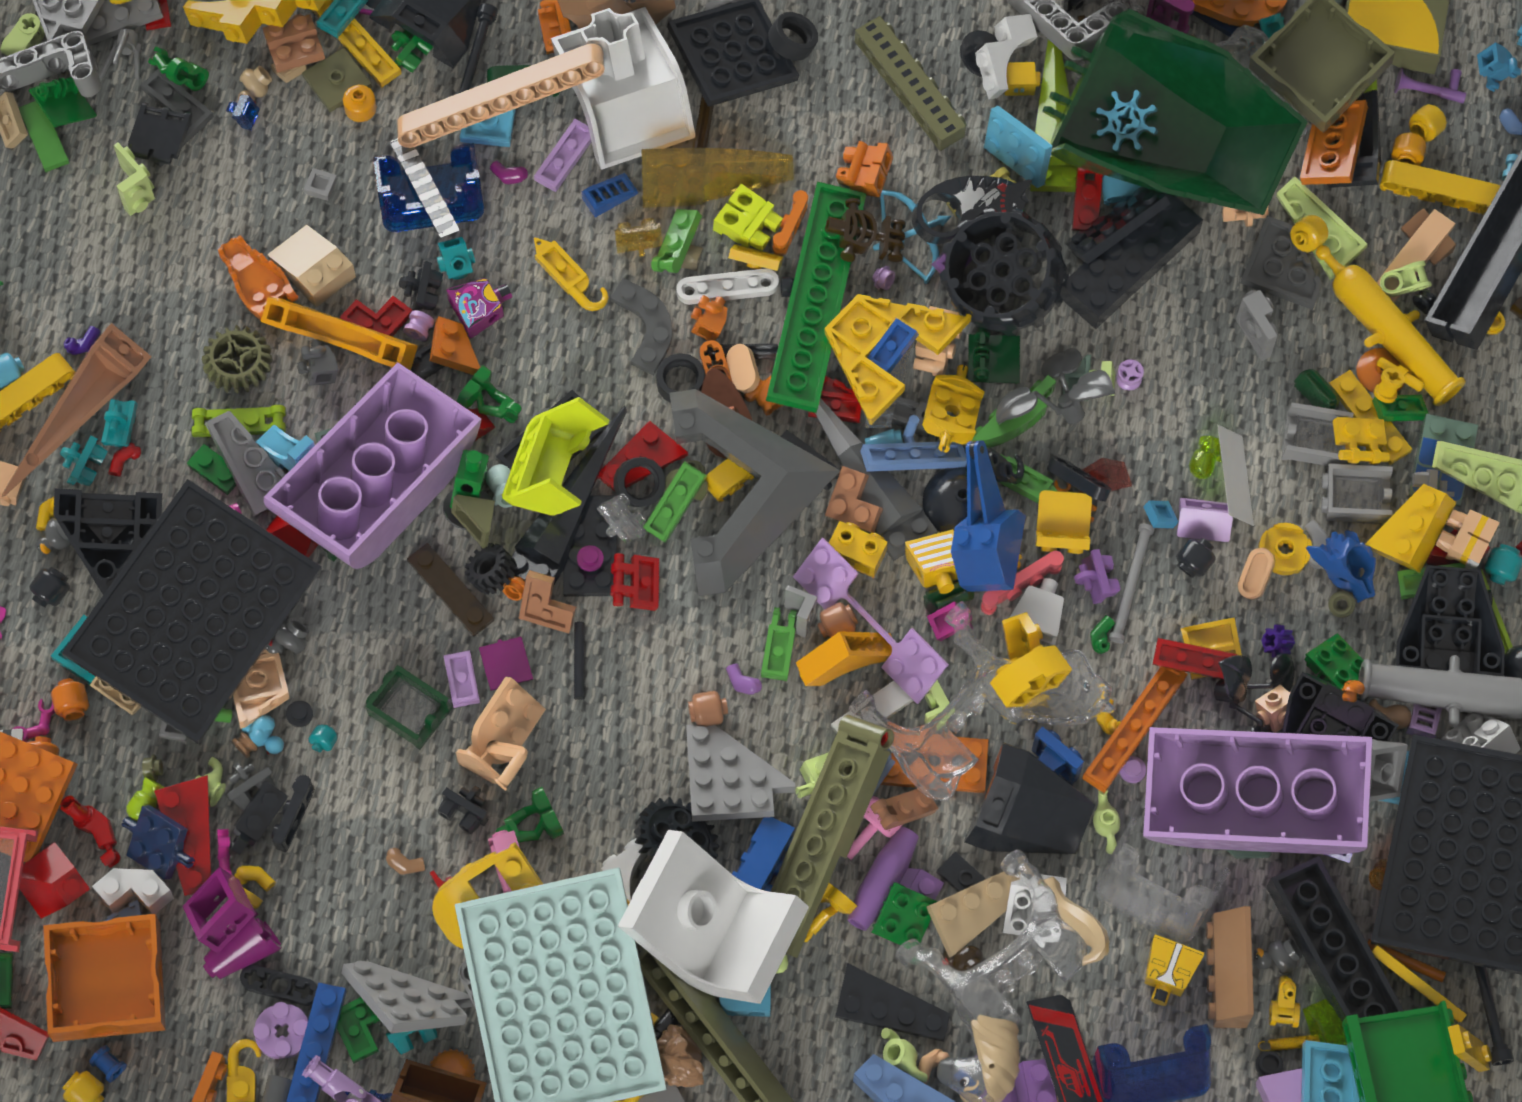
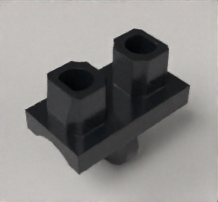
[398,261,443,311]
[438,786,489,834]

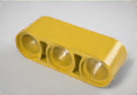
[706,459,754,503]

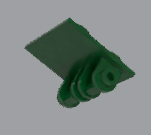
[968,328,1020,384]

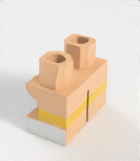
[1436,509,1500,569]

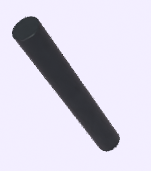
[574,621,585,700]

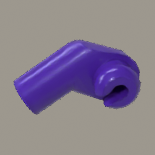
[63,326,101,355]

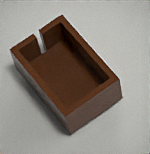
[390,1059,487,1102]

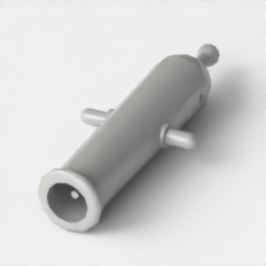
[1358,655,1522,727]

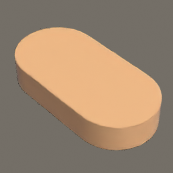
[726,344,760,393]
[1238,548,1275,600]

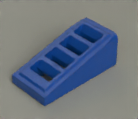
[581,173,638,218]

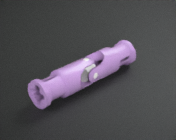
[302,1055,382,1102]

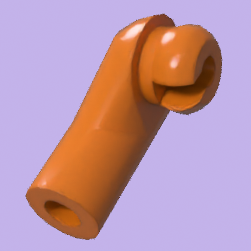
[1342,680,1365,703]

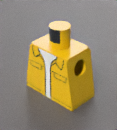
[1144,934,1204,1006]

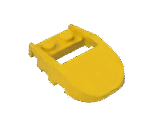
[432,842,543,949]

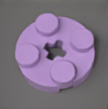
[253,1002,308,1059]

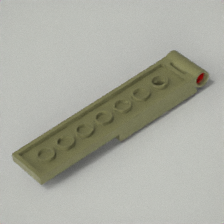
[771,715,894,958]

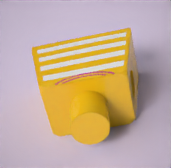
[905,530,958,594]

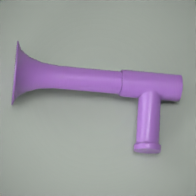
[1394,68,1466,103]

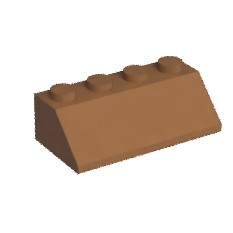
[1206,906,1254,1028]

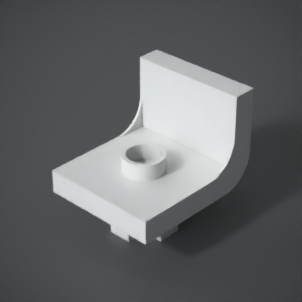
[551,7,695,170]
[618,830,809,1004]

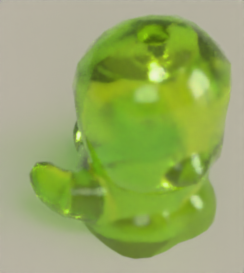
[1189,436,1222,479]

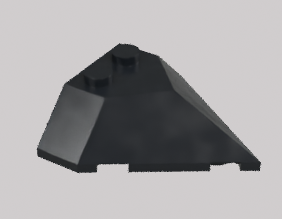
[53,488,163,595]

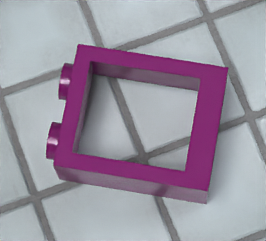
[182,867,256,954]

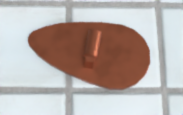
[701,368,753,459]

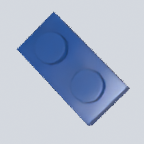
[867,318,919,374]

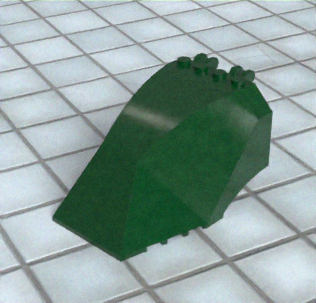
[1042,8,1308,215]

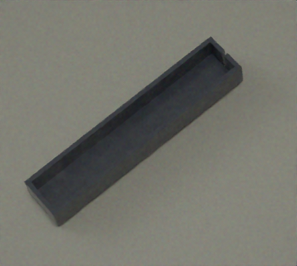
[1425,150,1522,350]

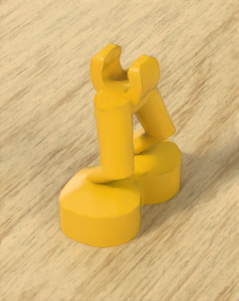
[804,883,857,942]

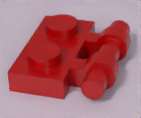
[610,553,659,611]

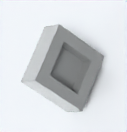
[304,168,338,201]

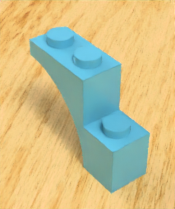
[256,425,315,471]

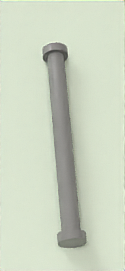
[1108,523,1155,644]

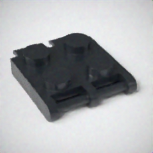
[128,102,192,165]

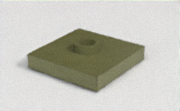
[302,48,372,112]

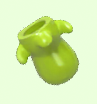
[126,777,165,821]

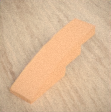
[1377,209,1456,303]

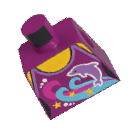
[446,278,512,339]

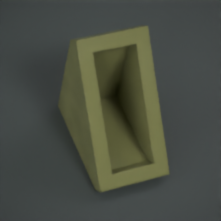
[451,495,495,548]

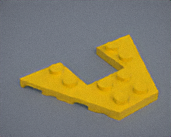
[825,294,971,425]

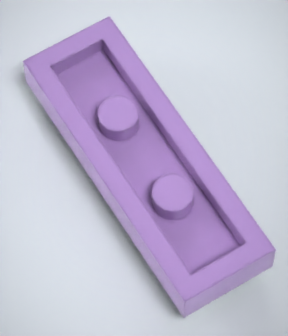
[534,119,591,192]

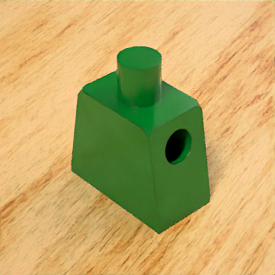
[450,450,489,508]

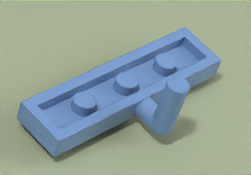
[861,415,967,472]

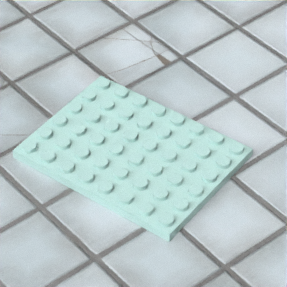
[455,867,667,1102]

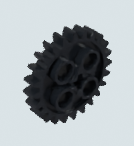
[634,797,720,863]

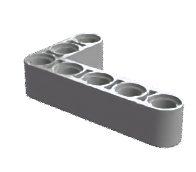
[1006,0,1127,60]

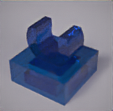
[226,94,260,130]

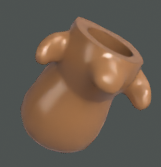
[1369,699,1412,729]

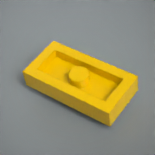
[728,244,784,271]

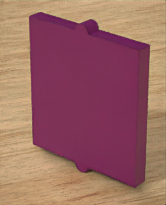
[479,637,533,691]

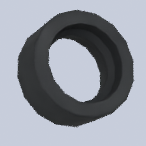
[768,12,818,61]
[656,353,706,403]
[613,457,666,507]

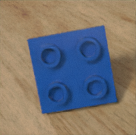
[1031,726,1084,785]

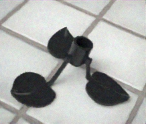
[1214,653,1295,733]

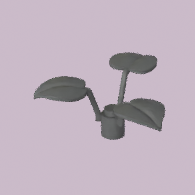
[996,348,1115,425]

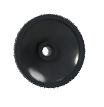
[922,466,967,533]

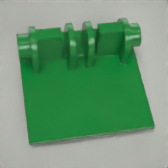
[29,76,97,128]
[1304,633,1364,689]
[871,882,938,952]

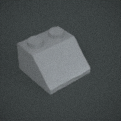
[1369,739,1408,802]

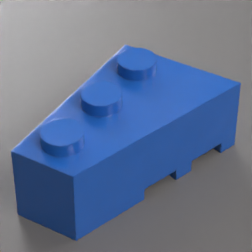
[732,817,795,892]

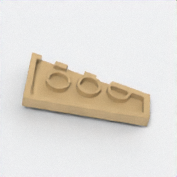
[926,863,1029,957]

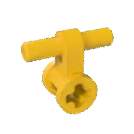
[1373,357,1425,403]
[1269,975,1300,1028]

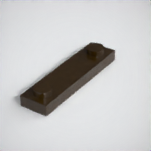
[407,543,494,637]

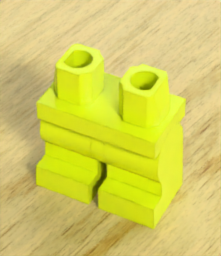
[713,184,783,251]

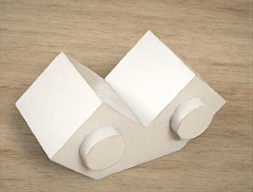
[92,868,174,914]

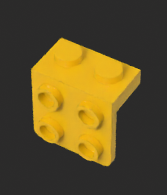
[1035,490,1092,554]

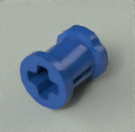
[89,1045,127,1083]

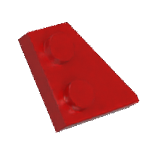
[808,375,861,423]

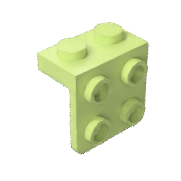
[113,142,155,216]

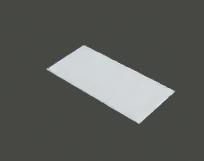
[1218,425,1254,526]

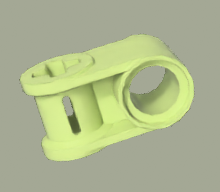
[1,13,45,56]
[1380,260,1432,297]

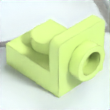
[924,680,952,726]

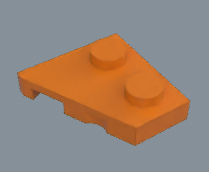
[430,316,480,375]

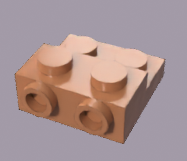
[262,14,325,73]

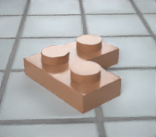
[825,466,883,533]
[519,570,576,634]

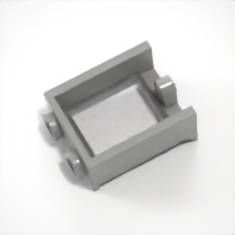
[1281,402,1354,466]
[1321,464,1393,524]

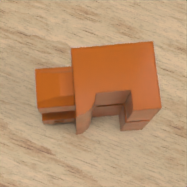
[836,141,893,198]

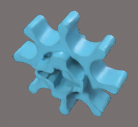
[1096,90,1158,152]

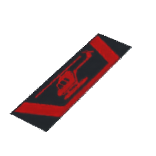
[1026,995,1104,1102]

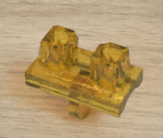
[614,218,662,257]

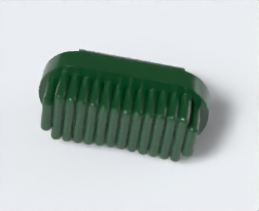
[1294,369,1340,410]
[923,580,975,614]

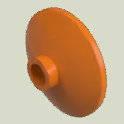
[1356,348,1405,393]

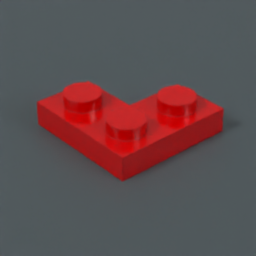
[340,296,413,337]

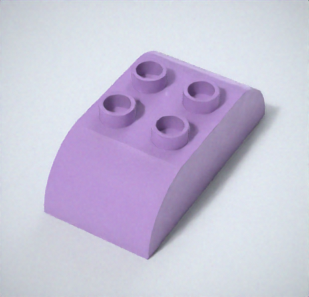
[264,363,481,569]
[1143,727,1372,854]

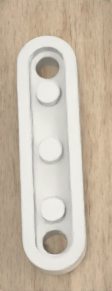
[677,268,779,305]

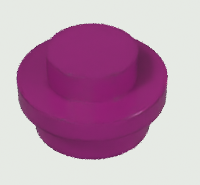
[577,545,604,572]

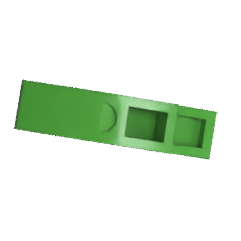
[972,375,1056,448]

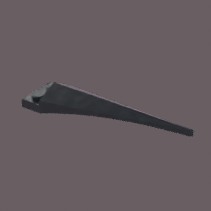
[512,406,627,587]

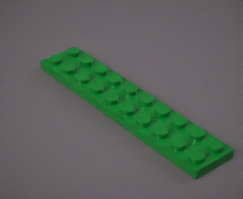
[766,181,867,413]

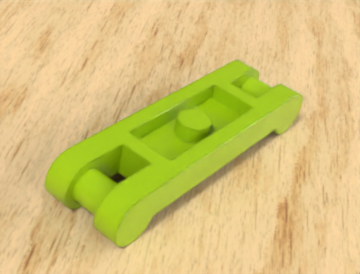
[191,405,286,437]

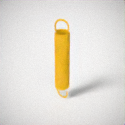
[1258,1034,1329,1051]

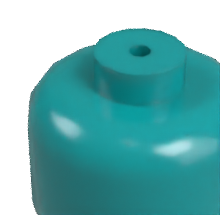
[308,724,338,753]

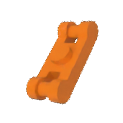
[772,190,808,256]

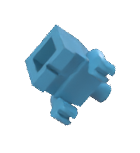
[1477,42,1521,92]

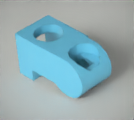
[719,984,771,1017]

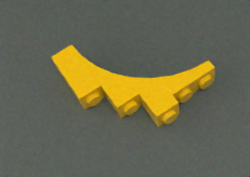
[183,0,326,44]

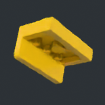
[1002,612,1043,660]

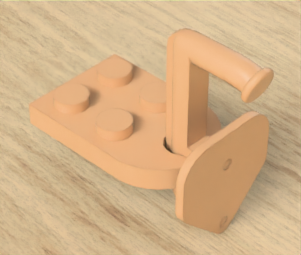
[456,677,546,791]

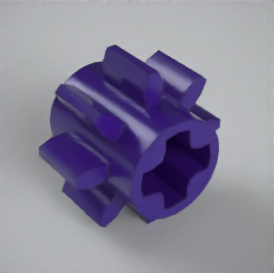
[1261,625,1295,658]

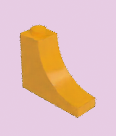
[796,631,892,686]

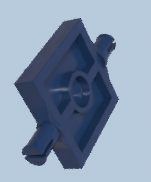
[121,805,195,880]

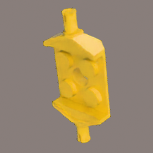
[922,365,985,453]

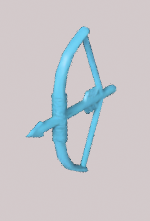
[873,190,952,284]

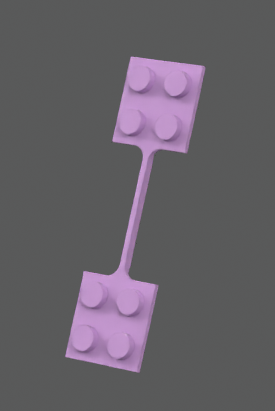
[793,538,949,704]

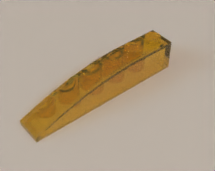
[641,148,794,208]

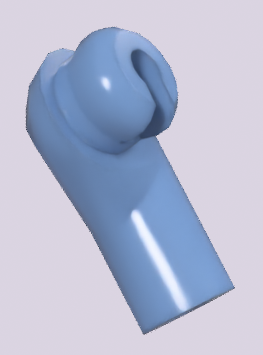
[1499,108,1522,135]

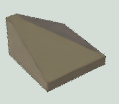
[681,245,703,271]

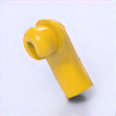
[36,497,54,531]
[234,865,276,892]

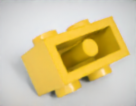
[829,521,888,578]

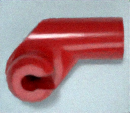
[108,443,141,477]

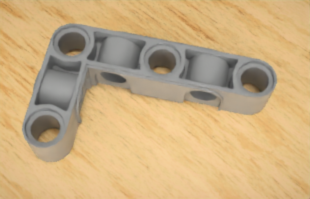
[0,31,101,97]

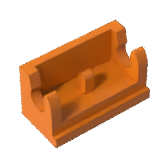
[538,0,571,54]

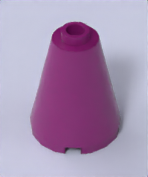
[203,909,282,979]

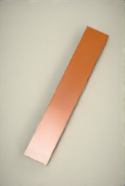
[1082,667,1188,793]

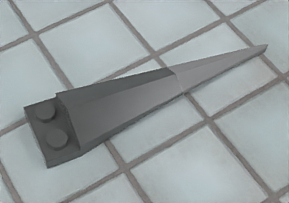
[815,398,938,561]

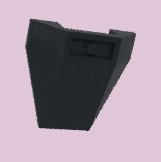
[369,0,482,69]
[1395,565,1505,676]
[1282,671,1399,741]
[964,742,1096,854]

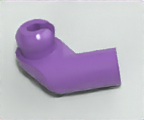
[726,663,762,695]

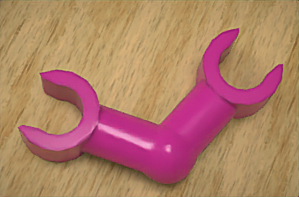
[13,699,55,742]
[217,829,232,875]

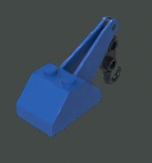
[951,440,1026,592]

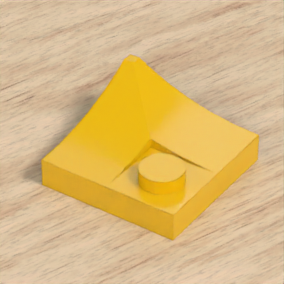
[1180,617,1242,680]

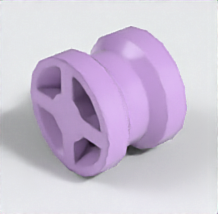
[403,310,435,342]
[1116,359,1144,391]

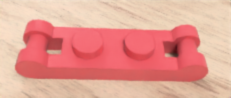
[981,551,1064,615]

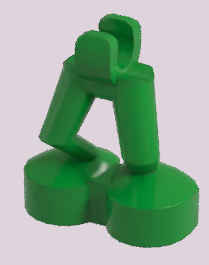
[148,47,209,91]
[456,365,522,423]
[496,787,564,843]

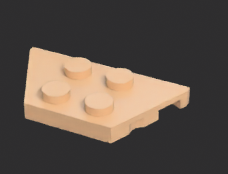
[233,650,289,729]

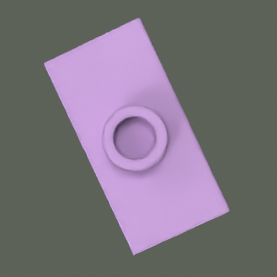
[444,650,480,708]

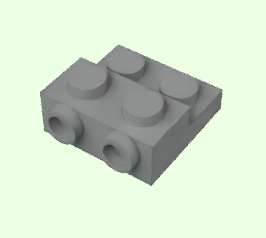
[1236,290,1278,361]

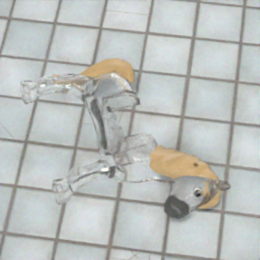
[895,849,1109,1102]

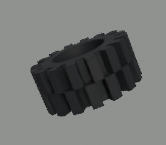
[465,543,517,595]

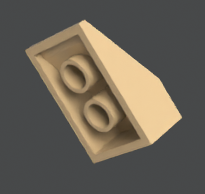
[267,225,356,307]

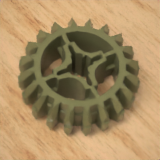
[201,325,273,394]

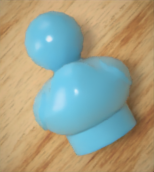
[242,715,284,754]

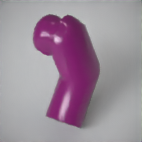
[489,160,528,185]

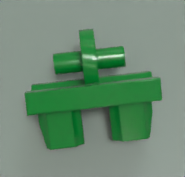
[391,30,433,73]

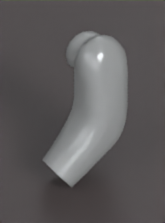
[1305,520,1329,569]

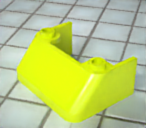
[502,397,610,516]

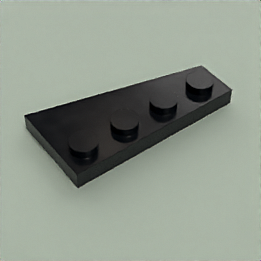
[835,963,950,1042]

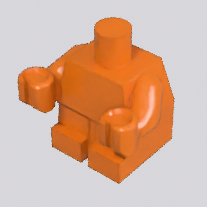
[691,295,728,341]

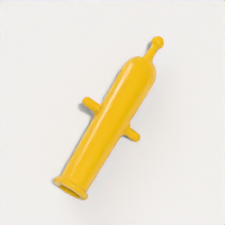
[1316,245,1466,407]

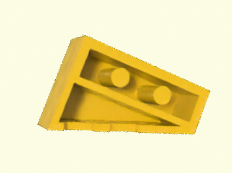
[1365,484,1456,573]

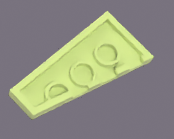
[1276,177,1367,280]
[1432,441,1522,514]

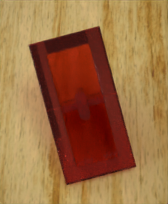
[1079,458,1132,493]

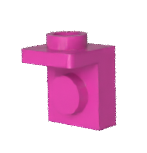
[927,602,973,641]

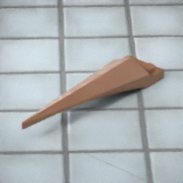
[2,323,152,497]

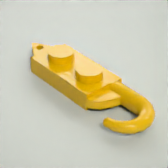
[534,237,609,311]
[227,1039,261,1102]

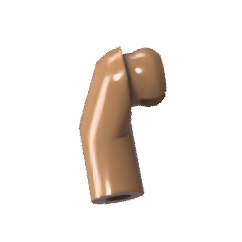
[386,848,425,875]

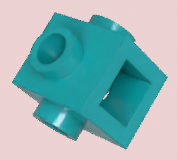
[437,237,475,280]

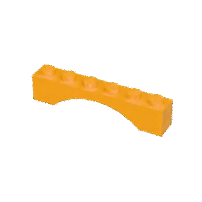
[261,297,418,370]

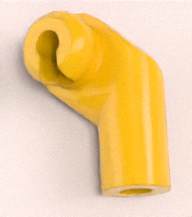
[1096,697,1121,735]

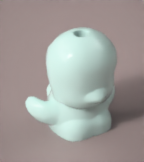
[485,464,512,508]

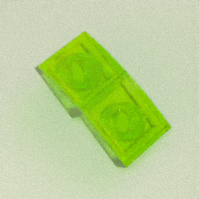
[1302,999,1347,1046]

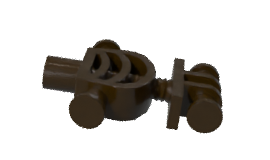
[825,198,906,263]

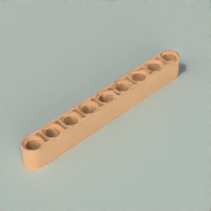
[397,44,605,148]

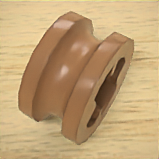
[232,731,258,758]

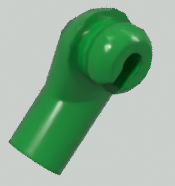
[1090,615,1115,654]

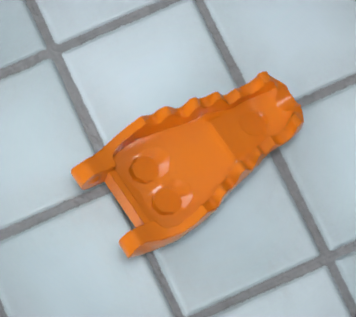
[218,235,298,320]

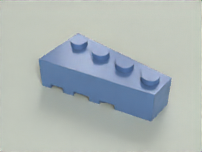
[853,1054,955,1102]

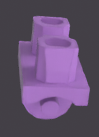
[1074,549,1121,604]

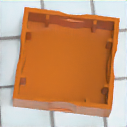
[43,914,166,1042]

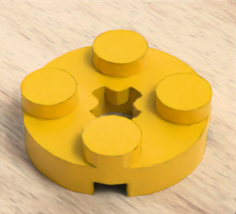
[1258,523,1312,575]

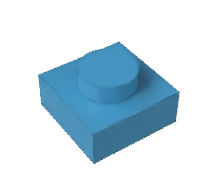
[1143,500,1179,528]

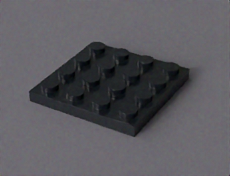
[667,0,799,107]

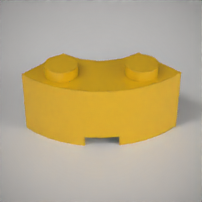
[990,645,1072,707]

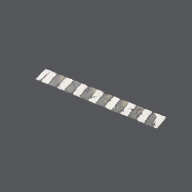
[390,139,459,237]

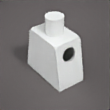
[1010,578,1064,645]

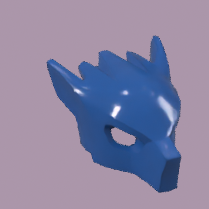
[1306,530,1376,603]

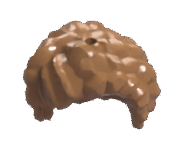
[657,1025,704,1087]

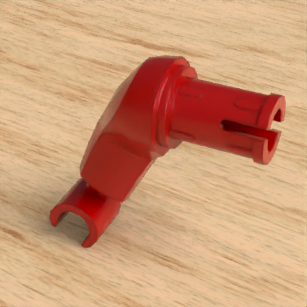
[60,795,121,868]

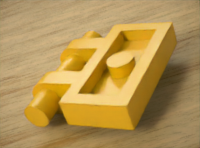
[1333,417,1390,465]

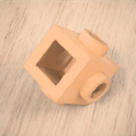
[1255,685,1290,733]

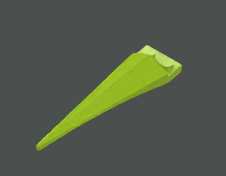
[1030,39,1077,192]

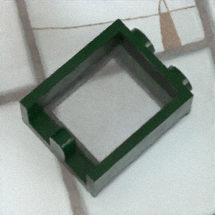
[365,665,452,750]

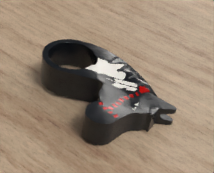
[912,176,1032,252]

